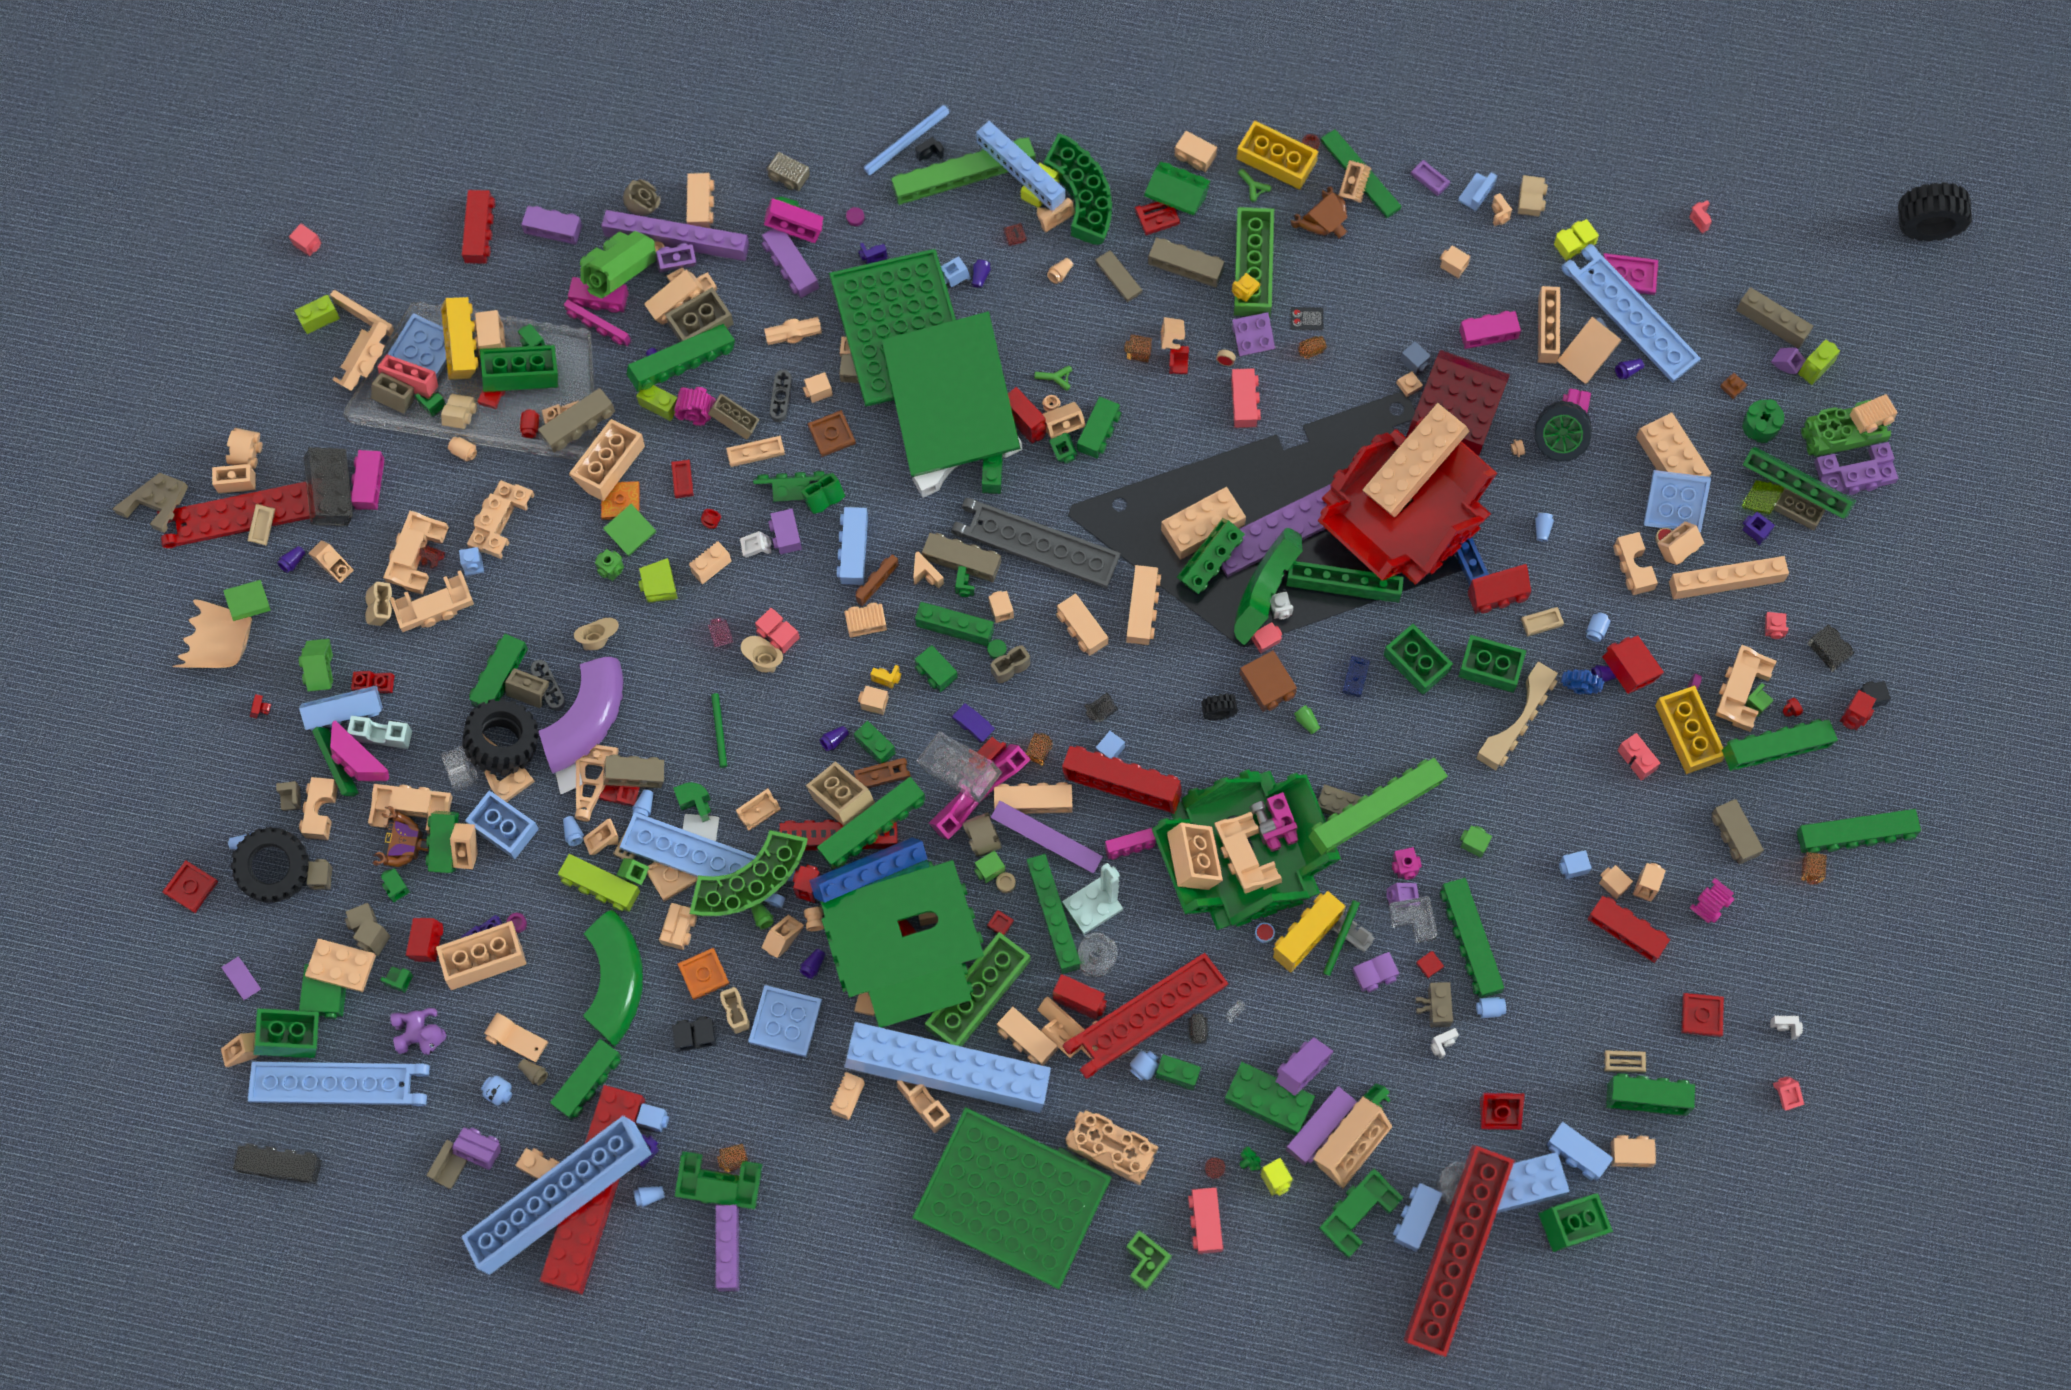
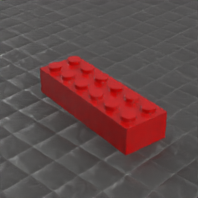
[1062,746,1182,814]

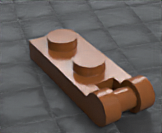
[854,758,911,788]

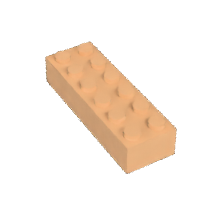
[1363,403,1469,518]

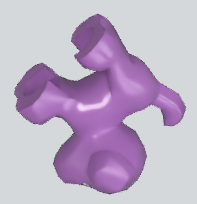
[390,1008,446,1055]

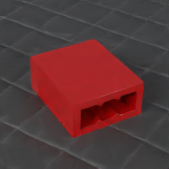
[1008,387,1046,444]
[1602,636,1664,694]
[1053,974,1107,1020]

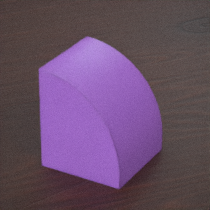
[1771,348,1806,374]

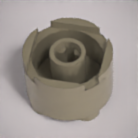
[963,812,1002,857]

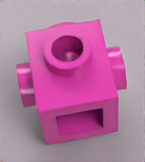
[1392,847,1422,880]

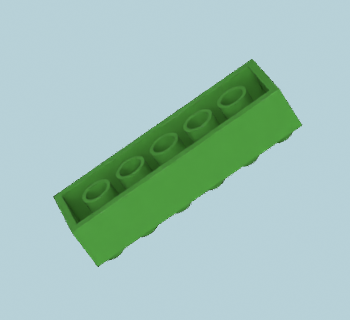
[1234,207,1274,317]
[925,932,1031,1047]

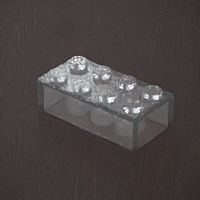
[916,731,1002,803]

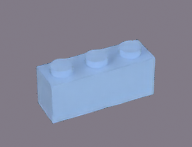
[1546,1122,1613,1181]
[1393,1183,1442,1252]

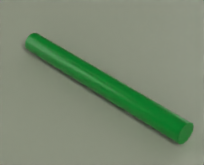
[711,693,727,768]
[1323,900,1360,976]

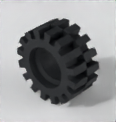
[1201,693,1238,721]

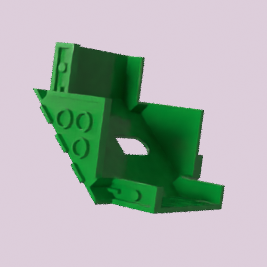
[1152,770,1341,930]
[820,859,984,1028]

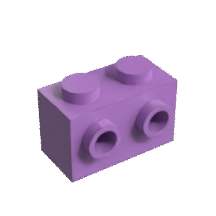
[656,243,696,273]

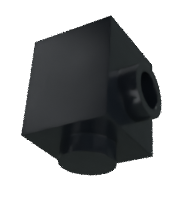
[1860,681,1891,708]

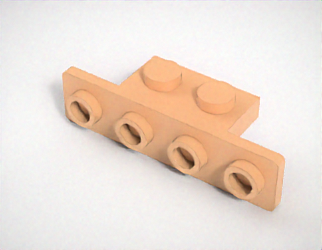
[1038,997,1098,1060]

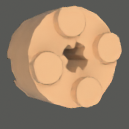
[226,428,262,469]

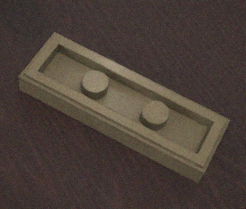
[1095,250,1142,302]

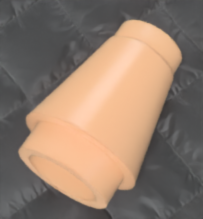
[1047,258,1073,284]

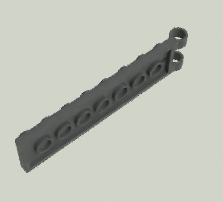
[951,498,1121,589]

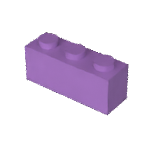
[521,206,582,245]
[1276,1037,1333,1096]

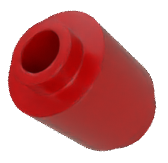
[520,409,540,438]

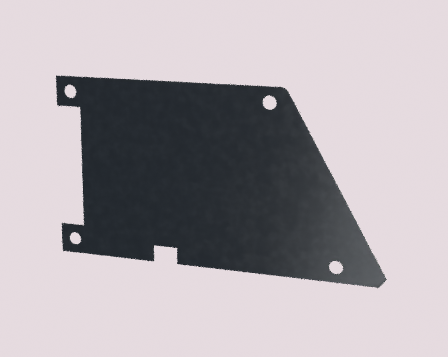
[1068,391,1473,647]

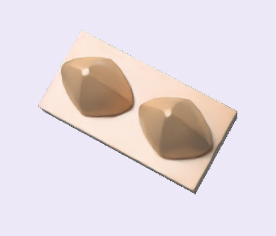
[1037,198,1075,232]

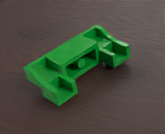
[675,1151,763,1209]
[1319,1169,1404,1259]

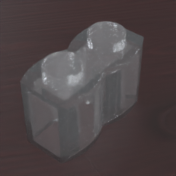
[441,746,479,792]

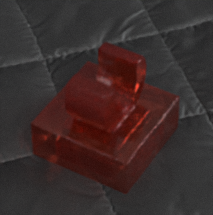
[419,546,445,569]

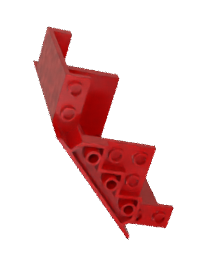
[1318,417,1497,585]

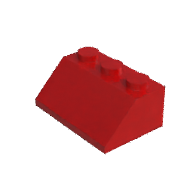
[1467,564,1531,614]

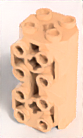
[1066,1110,1158,1186]

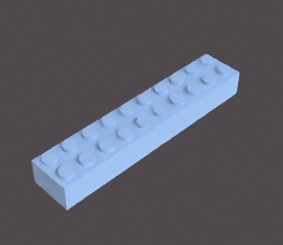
[844,1022,1051,1113]
[461,1116,651,1275]

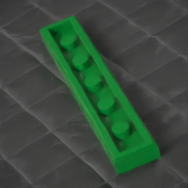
[1320,129,1402,218]

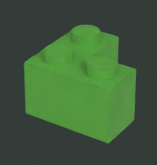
[299,639,333,691]
[1126,1231,1171,1291]

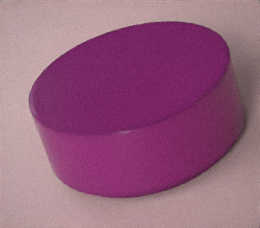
[846,207,865,226]
[1687,673,1702,690]
[506,913,527,933]

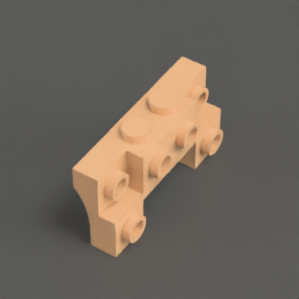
[333,316,388,391]
[467,480,534,559]
[383,511,449,595]
[390,570,474,632]
[1715,645,1777,732]
[368,784,453,834]
[1215,812,1282,894]

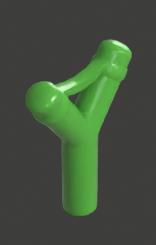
[1238,168,1271,202]
[1035,366,1072,391]

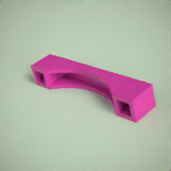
[929,744,1031,839]

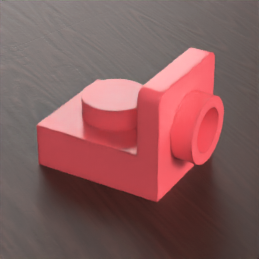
[1689,200,1712,233]
[1765,612,1788,639]
[1773,1077,1804,1110]

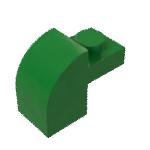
[673,782,711,822]

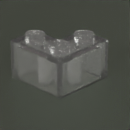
[1388,896,1438,943]

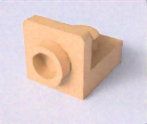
[1492,193,1512,226]

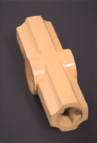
[764,317,822,345]

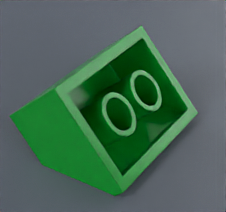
[1144,162,1210,216]

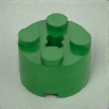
[1742,399,1784,443]

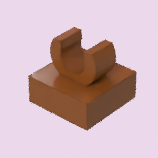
[1720,373,1747,399]

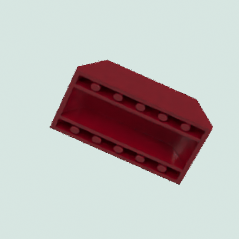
[1406,350,1510,456]

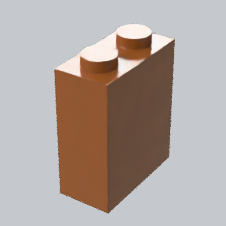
[1240,650,1297,712]

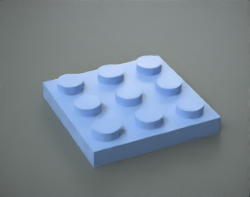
[387,313,447,378]
[1643,470,1711,533]
[748,985,822,1058]

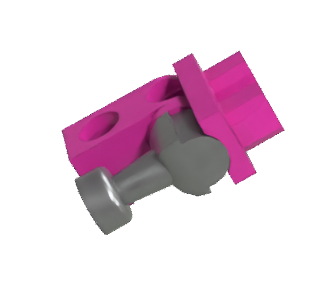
[1249,792,1298,852]

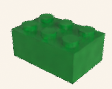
[1383,624,1453,695]
[1458,635,1526,693]
[253,1008,319,1058]

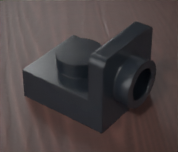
[915,137,944,161]

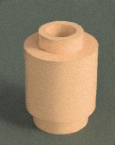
[448,437,477,462]

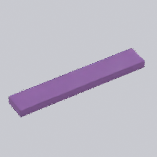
[990,801,1103,874]

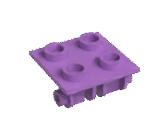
[1232,312,1275,356]

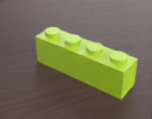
[558,854,640,912]

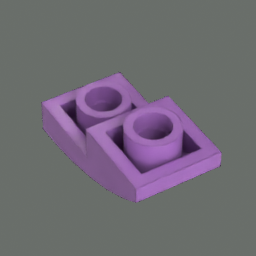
[221,957,261,1000]

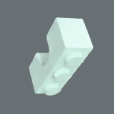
[347,716,412,749]

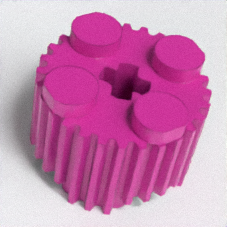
[674,387,715,426]
[1690,878,1734,923]

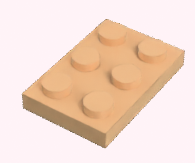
[305,939,376,992]

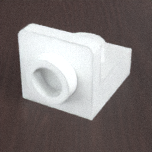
[740,531,772,557]
[1270,592,1293,619]
[1770,1016,1803,1039]
[1430,1028,1459,1059]

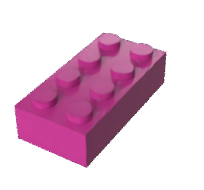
[1105,828,1156,860]

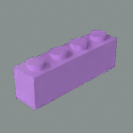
[761,228,819,299]
[1286,1086,1357,1166]
[716,1205,739,1291]

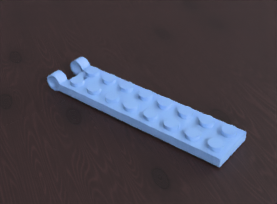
[1561,244,1701,383]
[620,812,796,908]
[248,1062,430,1106]

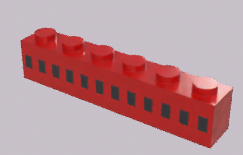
[780,820,898,851]

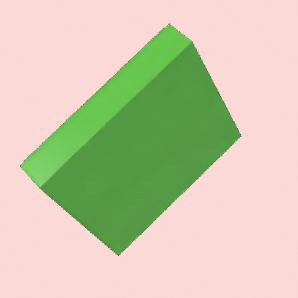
[603,504,657,557]
[223,580,271,621]

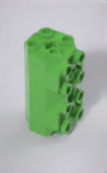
[580,231,656,299]
[1801,399,1891,457]

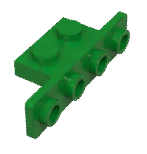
[753,471,828,502]

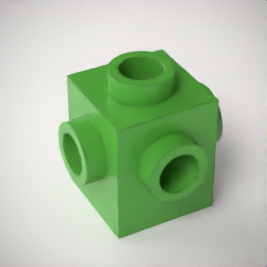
[595,549,624,581]

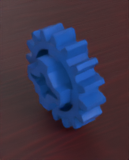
[1561,669,1604,695]

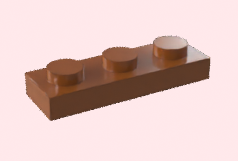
[855,554,899,607]

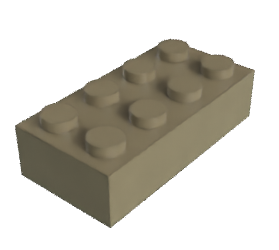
[708,394,759,440]
[1772,487,1826,531]
[1318,784,1361,815]

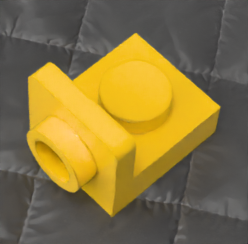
[1232,273,1260,302]
[870,665,901,689]

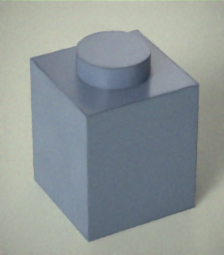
[1400,341,1431,375]

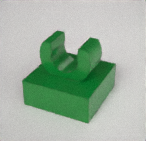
[1363,1083,1390,1109]

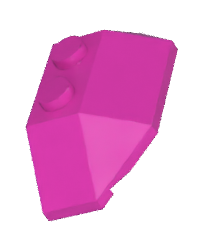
[330,720,389,782]

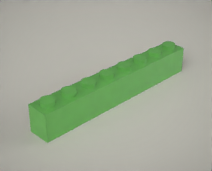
[891,137,1036,205]
[1308,758,1448,855]

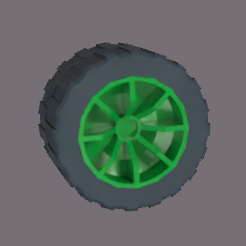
[1535,401,1592,462]

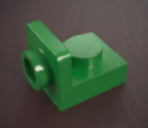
[955,566,975,597]

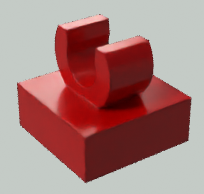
[249,694,271,719]

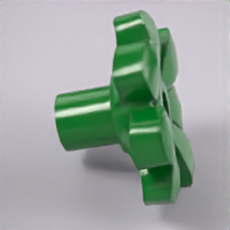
[1239,1146,1261,1171]

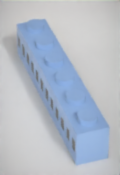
[976,121,1065,211]

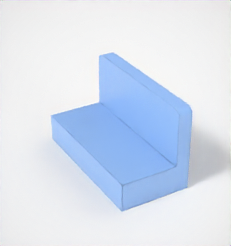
[1458,172,1497,211]

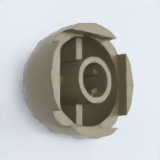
[623,179,660,216]

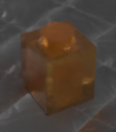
[1124,334,1152,363]
[1025,733,1052,766]
[1801,852,1827,884]
[717,1143,748,1172]

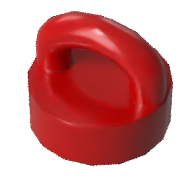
[701,509,721,529]
[1783,697,1803,717]

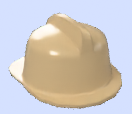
[574,618,619,650]
[741,636,783,673]

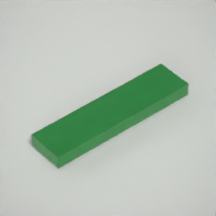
[312,727,359,797]

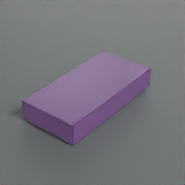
[1411,160,1450,196]

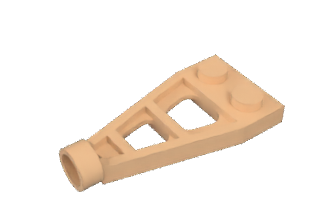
[482,733,535,802]
[575,745,619,822]

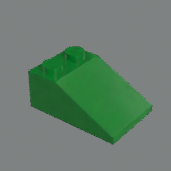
[1538,1193,1613,1252]

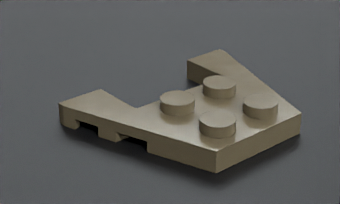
[113,473,188,533]

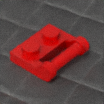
[1134,201,1180,235]

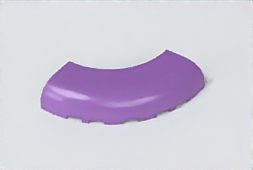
[539,657,624,773]

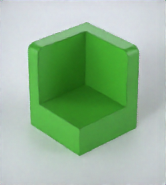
[1745,683,1773,717]

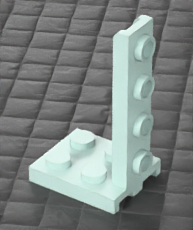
[1062,863,1123,935]

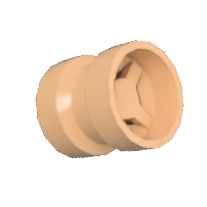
[804,907,824,932]

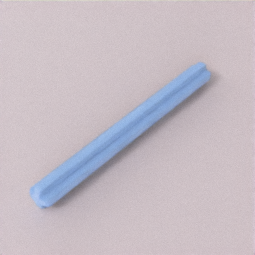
[864,105,949,175]

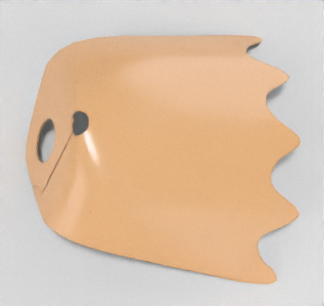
[173,600,252,668]

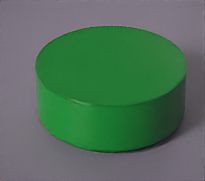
[987,639,1007,659]

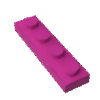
[564,299,631,347]

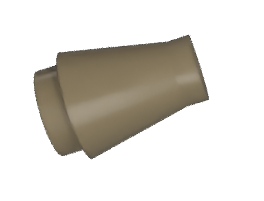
[518,1059,548,1086]

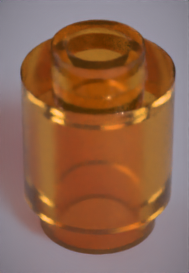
[1298,336,1327,359]

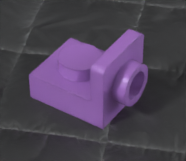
[1386,883,1420,907]

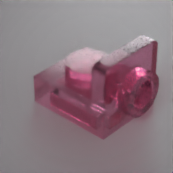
[708,617,733,648]

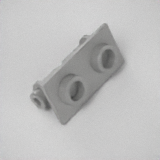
[1333,915,1375,952]

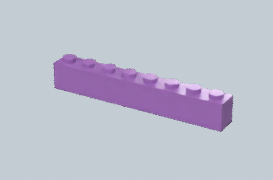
[602,210,749,261]

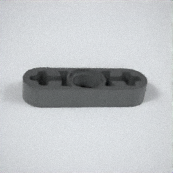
[770,370,792,422]
[531,660,565,711]

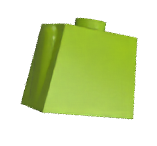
[1798,339,1840,385]
[638,558,678,602]

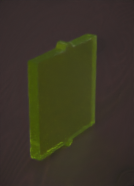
[1742,480,1785,515]

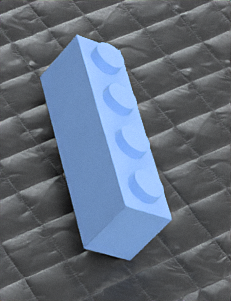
[837,507,868,585]
[299,685,383,731]

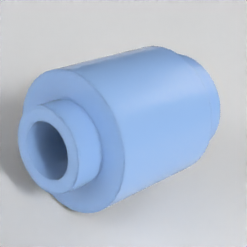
[1586,612,1611,642]
[1476,997,1506,1018]

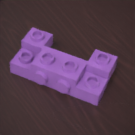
[1814,442,1899,495]

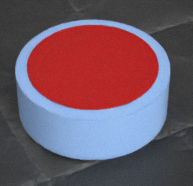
[1255,923,1275,943]

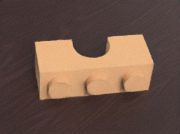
[1613,532,1658,595]
[299,777,338,840]
[897,1080,950,1133]

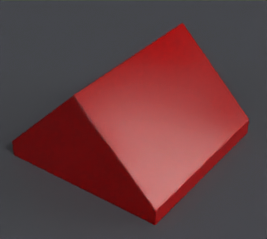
[1480,1093,1524,1130]

